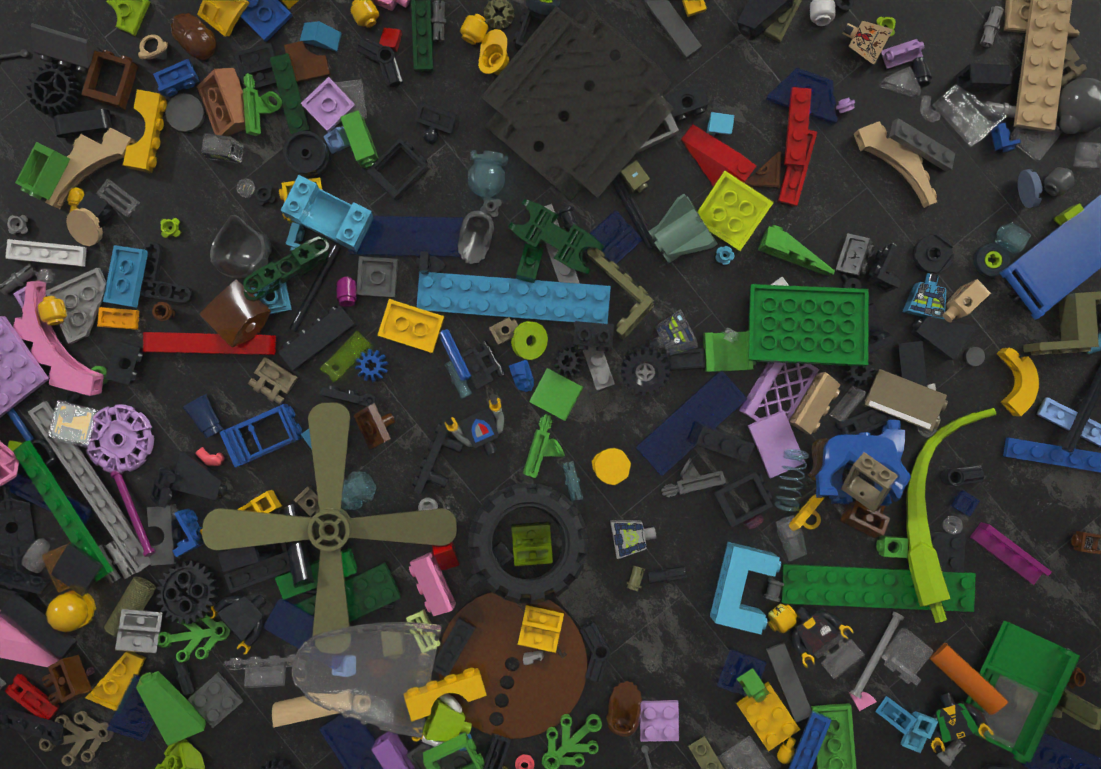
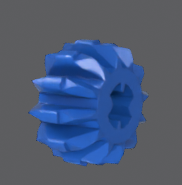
[355,349,389,382]

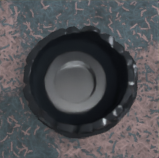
[32,439,57,468]

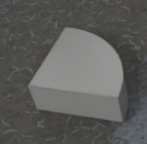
[523,650,544,665]

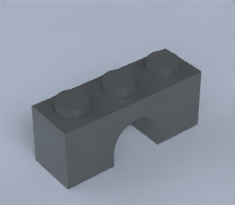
[147,504,182,566]

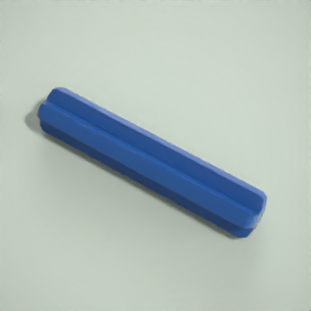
[439,329,471,381]

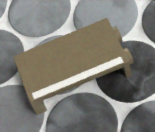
[863,369,948,432]

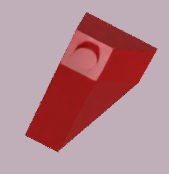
[681,124,756,187]

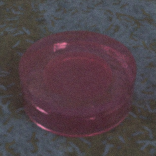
[744,513,764,529]

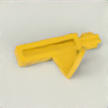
[788,494,824,531]

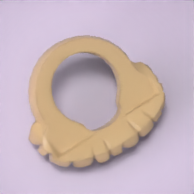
[138,35,168,59]

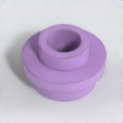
[836,97,855,113]

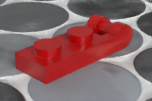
[5,674,61,720]

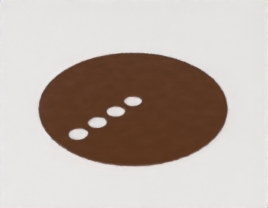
[438,592,587,739]

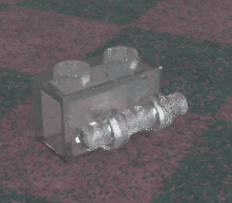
[814,631,865,680]

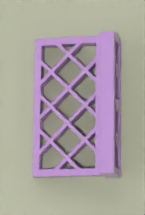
[739,362,819,421]

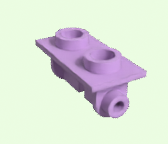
[881,39,924,69]

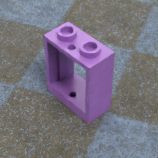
[371,729,415,769]

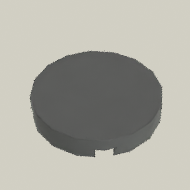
[165,93,205,133]

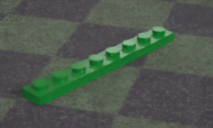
[13,440,114,582]

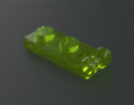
[320,331,372,382]

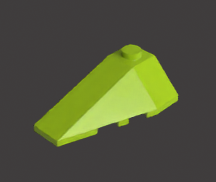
[155,739,205,769]

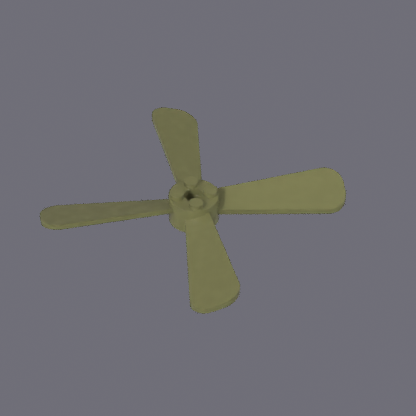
[202,403,457,653]

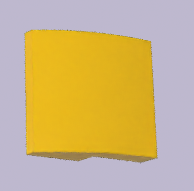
[518,605,564,653]

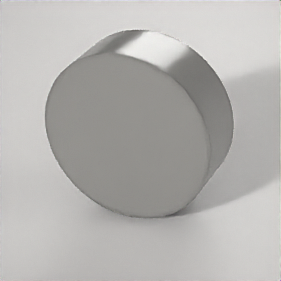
[418,497,438,511]

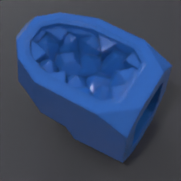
[509,360,534,392]

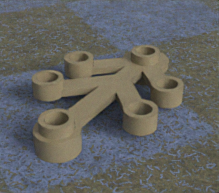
[39,711,114,766]

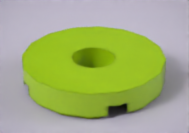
[511,321,548,360]

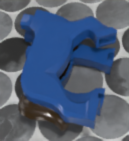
[808,420,911,506]

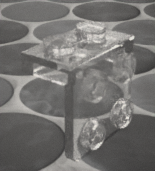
[881,628,933,686]

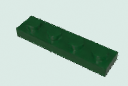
[411,0,434,72]
[270,53,310,135]

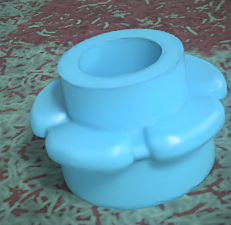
[715,246,734,265]

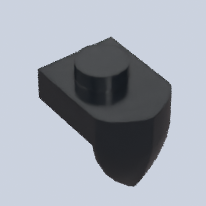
[416,251,445,274]

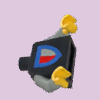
[444,398,505,455]

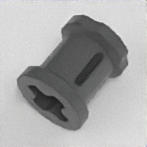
[763,578,785,602]

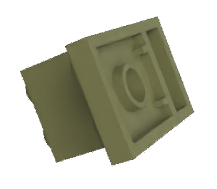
[1023,292,1101,356]

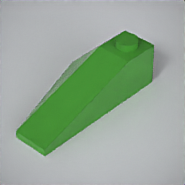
[758,225,835,276]

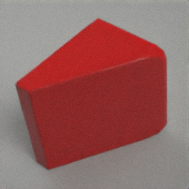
[379,28,402,52]

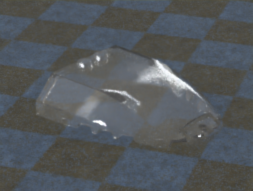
[292,622,441,738]

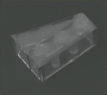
[932,84,1007,147]

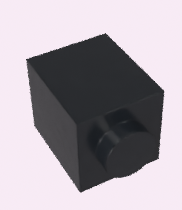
[77,190,114,222]

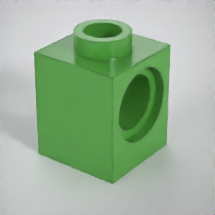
[876,535,908,558]

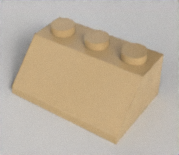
[789,372,840,434]

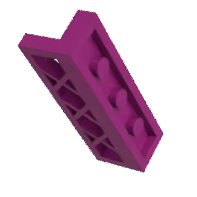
[970,522,1052,585]

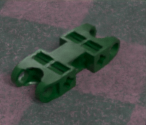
[509,199,604,274]
[243,236,329,302]

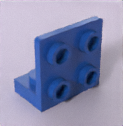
[172,508,204,557]

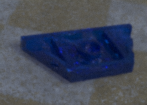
[766,68,838,124]

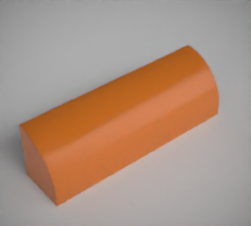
[929,643,1008,715]

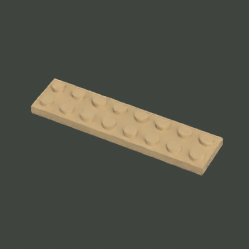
[1014,0,1072,132]

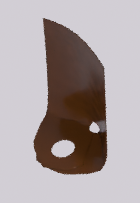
[200,279,271,347]

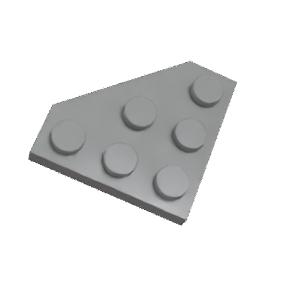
[46,268,107,344]

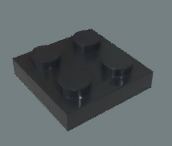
[930,531,966,573]

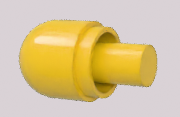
[67,187,85,212]
[777,737,796,764]

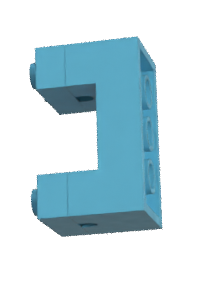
[281,175,374,253]
[710,542,781,634]

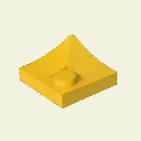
[197,0,250,36]

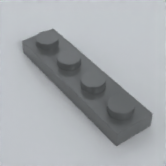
[889,118,955,172]

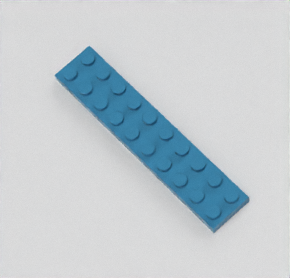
[417,271,611,324]

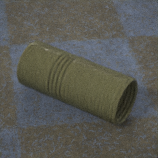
[104,576,156,638]

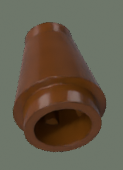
[152,302,175,321]

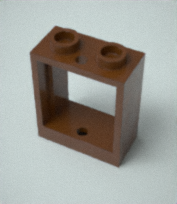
[82,50,138,110]

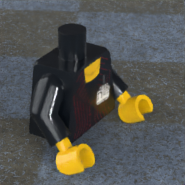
[792,605,854,668]

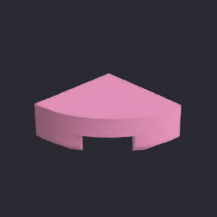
[849,691,876,711]

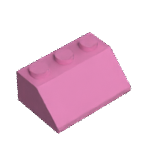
[409,551,456,616]

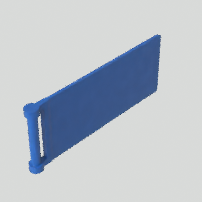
[999,194,1101,320]

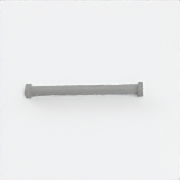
[850,612,904,699]

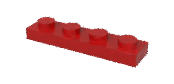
[784,87,812,167]
[778,129,817,207]

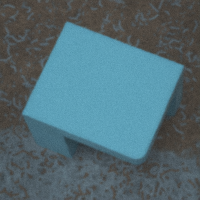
[707,112,734,137]

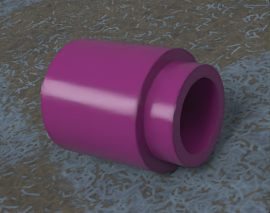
[337,277,356,307]

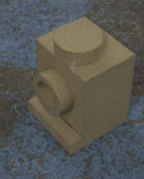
[489,317,518,345]
[294,485,319,516]

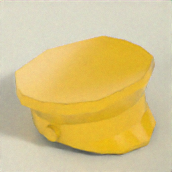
[592,448,631,485]

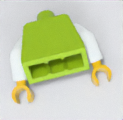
[412,693,472,747]

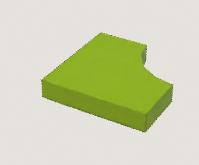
[106,0,150,36]

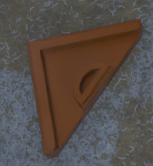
[745,152,781,188]

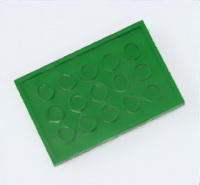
[748,284,869,367]

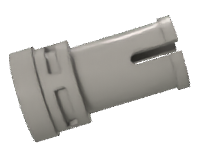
[936,739,966,767]

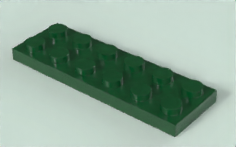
[281,562,402,646]

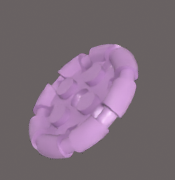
[86,404,154,474]

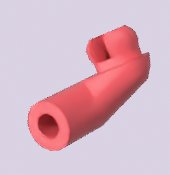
[195,447,225,466]

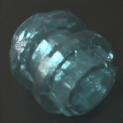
[341,471,376,510]

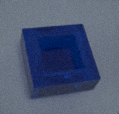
[951,490,980,517]

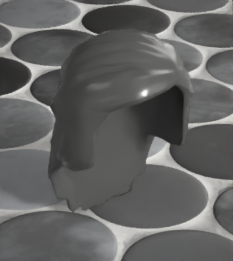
[458,210,494,264]

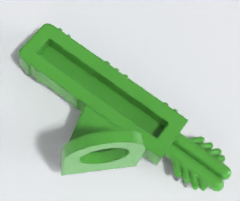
[243,73,282,136]
[523,414,565,478]

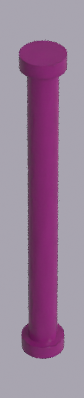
[110,471,155,557]

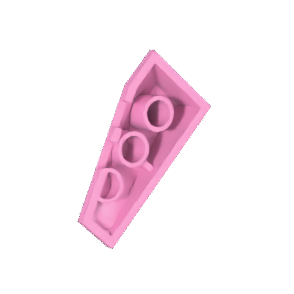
[0,609,57,667]

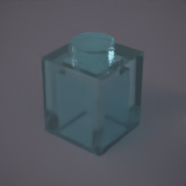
[995,223,1031,254]

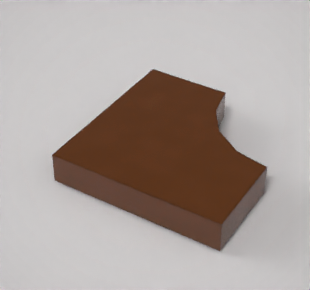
[284,41,331,83]

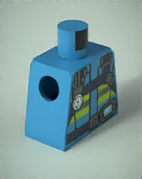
[903,273,946,319]

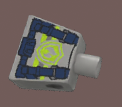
[610,520,656,559]

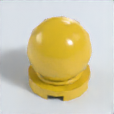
[46,590,96,632]

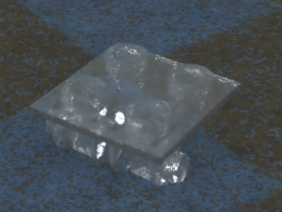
[718,735,771,769]

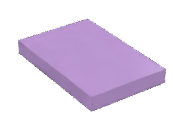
[748,410,805,478]

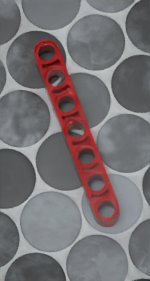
[143,332,276,355]

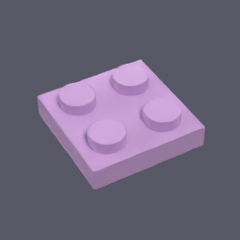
[301,77,356,133]
[640,700,679,742]

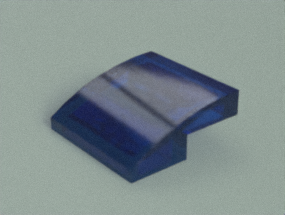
[590,210,643,264]
[717,649,767,696]

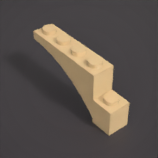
[854,121,937,208]
[45,128,137,209]

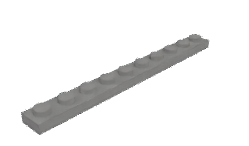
[544,204,615,390]
[28,401,151,573]

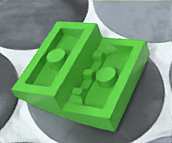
[529,368,583,421]

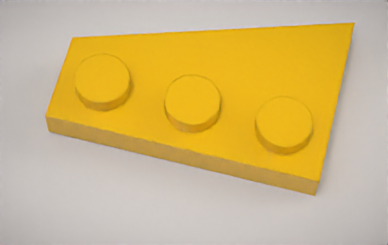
[85,651,146,713]

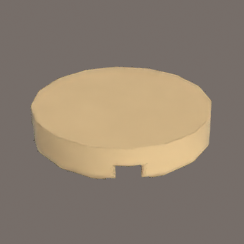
[66,208,103,246]

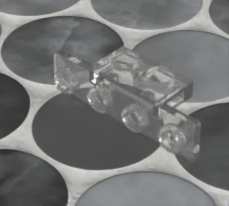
[224,655,305,688]

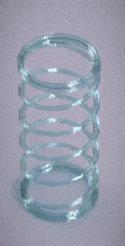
[775,449,809,511]

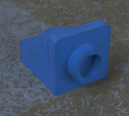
[991,123,1021,152]

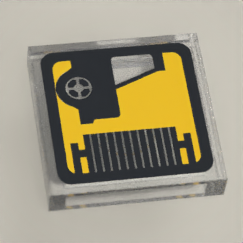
[47,400,98,448]

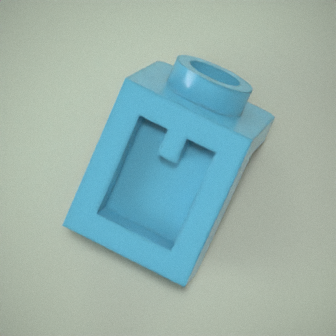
[286,222,305,250]

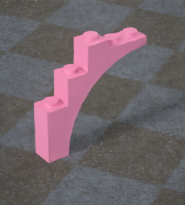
[13,281,104,396]

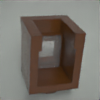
[1071,531,1101,555]

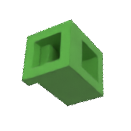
[737,668,770,703]

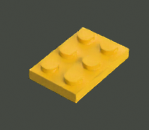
[377,299,444,353]
[736,682,800,751]

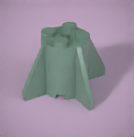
[648,194,718,263]

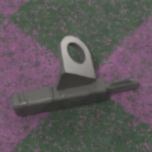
[661,458,726,498]

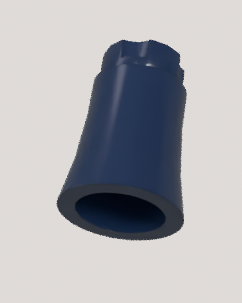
[182,394,223,439]

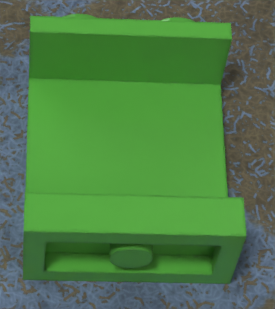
[703,331,756,372]

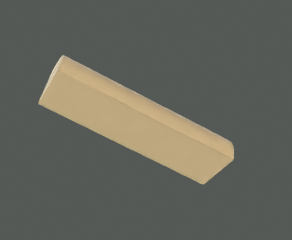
[272,686,353,727]

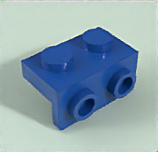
[153,59,200,97]

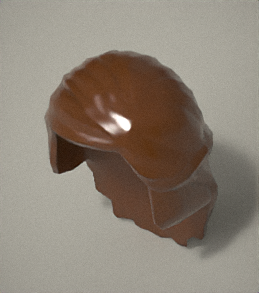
[170,12,216,60]
[606,681,642,737]

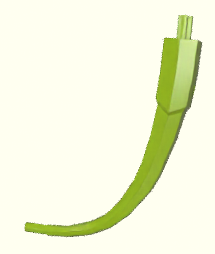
[906,408,996,623]

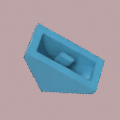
[300,21,342,52]
[875,696,918,736]

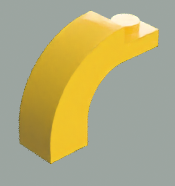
[997,347,1039,416]

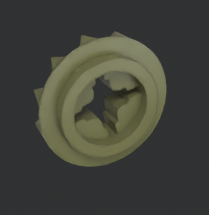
[484,0,514,29]

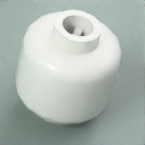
[810,0,835,26]

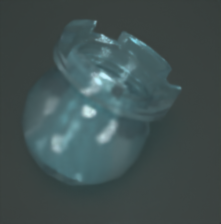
[467,150,508,197]

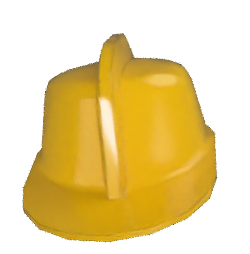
[478,29,509,75]

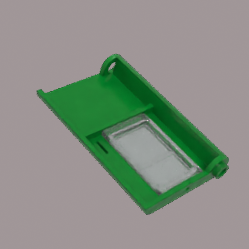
[966,620,1080,764]

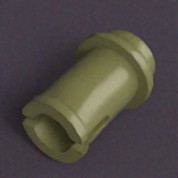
[627,565,645,591]

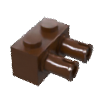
[840,493,890,538]
[42,655,92,705]

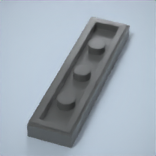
[643,0,702,59]
[766,642,812,722]

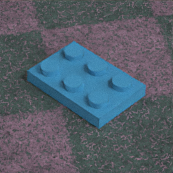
[103,245,148,308]

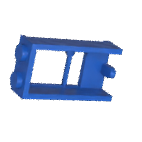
[219,404,303,467]

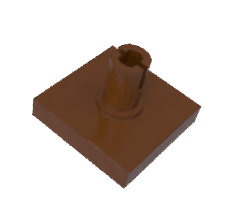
[354,404,395,450]

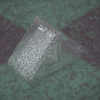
[879,66,922,99]

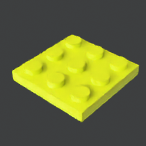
[697,171,773,251]

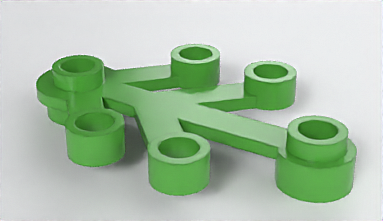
[157,612,231,662]
[542,714,602,769]

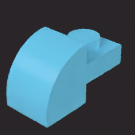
[901,712,938,753]

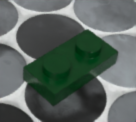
[516,244,544,283]

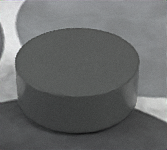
[964,347,985,366]

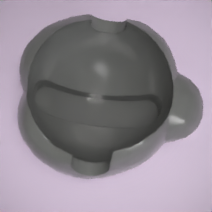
[1057,78,1101,134]

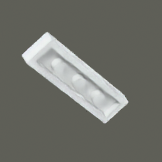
[6,239,87,267]

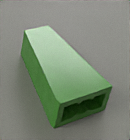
[136,671,206,746]

